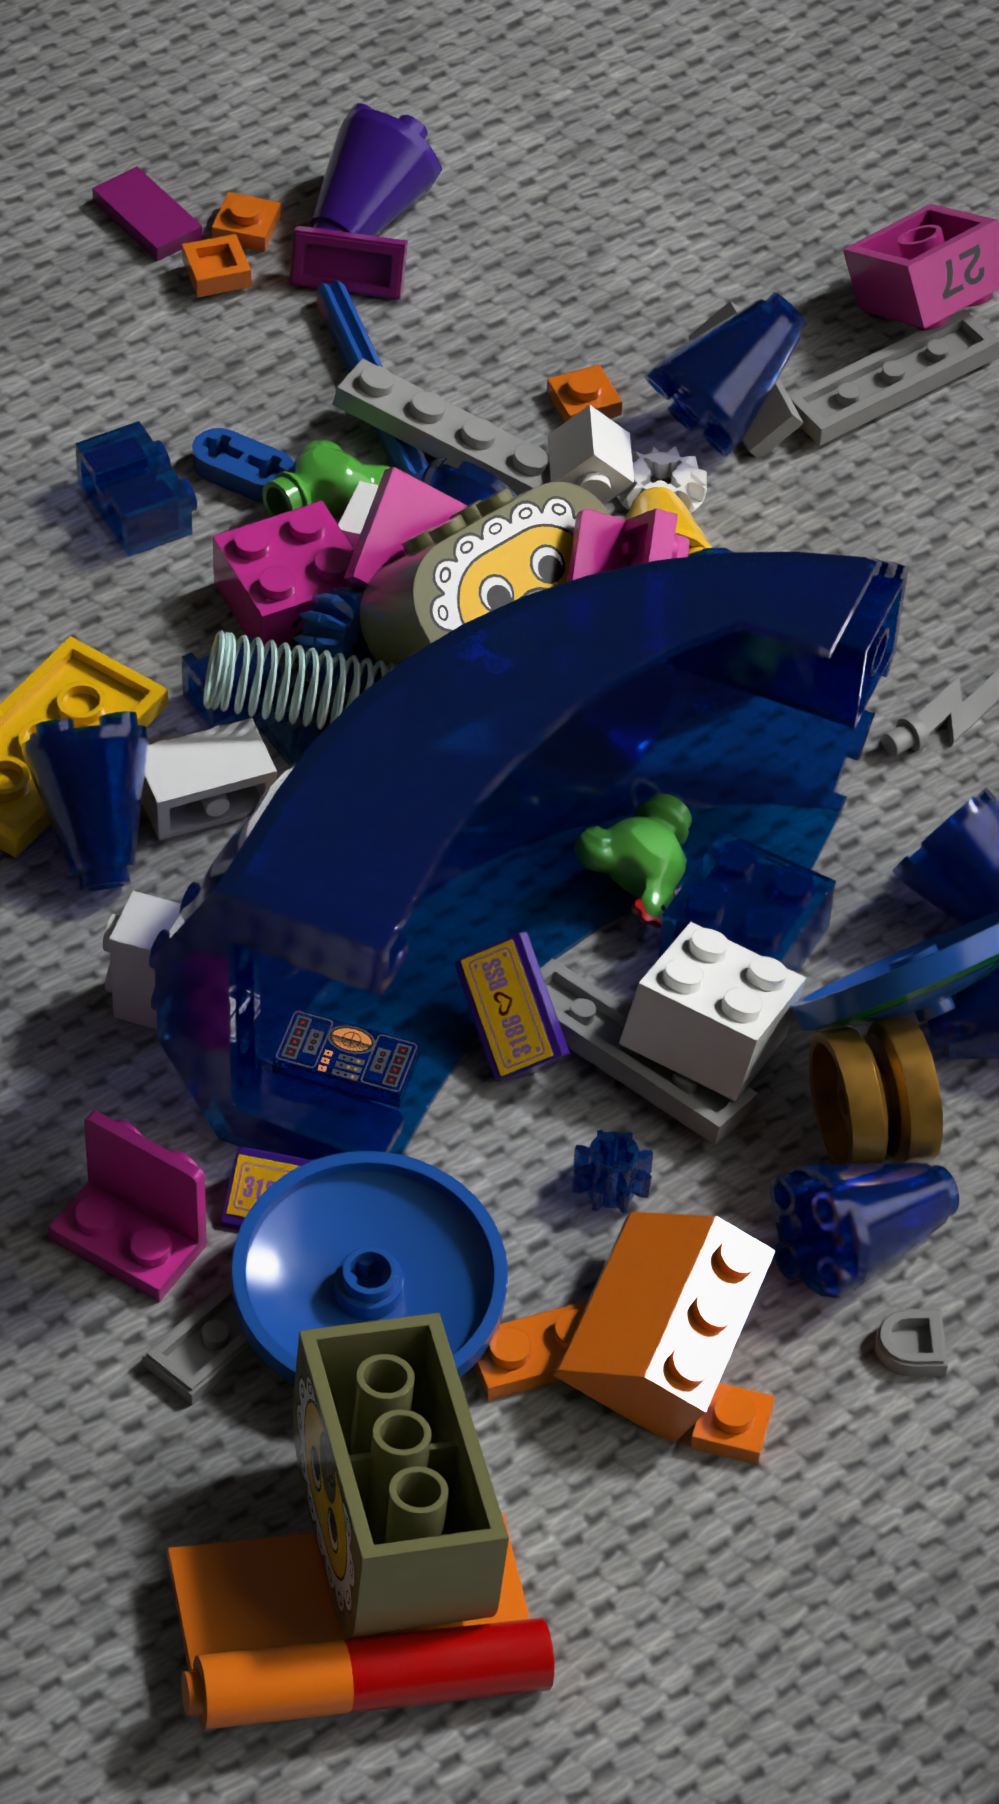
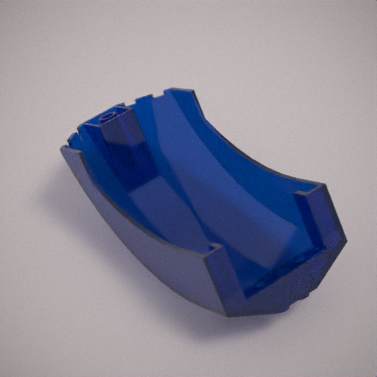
[149,552,909,1160]

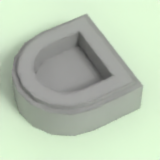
[874,1308,948,1377]

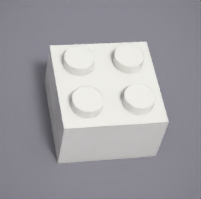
[619,922,806,1101]

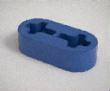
[192,428,295,503]

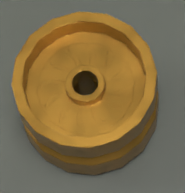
[809,1016,943,1177]

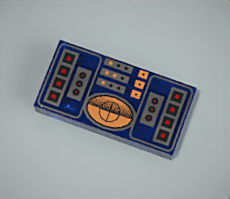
[272,1008,421,1108]

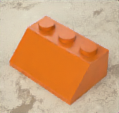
[553,1211,775,1442]

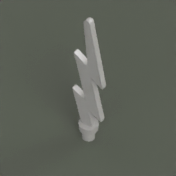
[881,669,999,757]

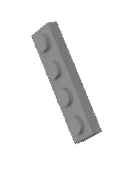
[788,309,999,446]
[332,358,551,497]
[540,958,758,1145]

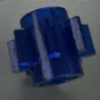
[572,1129,653,1214]

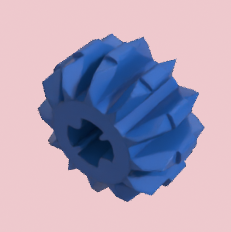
[292,587,378,693]

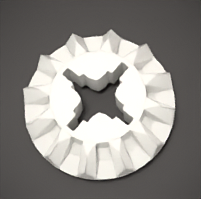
[616,444,707,513]

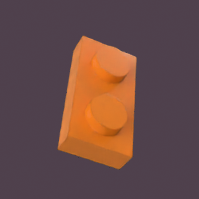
[474,1300,588,1401]

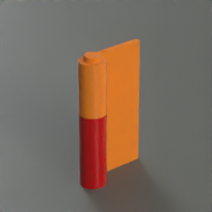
[167,1513,555,1730]

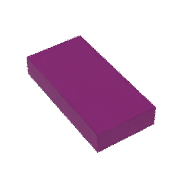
[92,166,203,262]
[289,226,408,300]

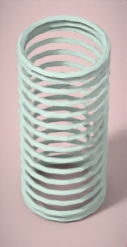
[203,630,403,742]

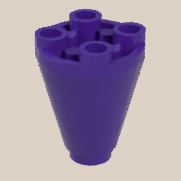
[310,103,442,236]

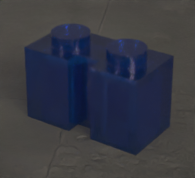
[75,421,197,557]

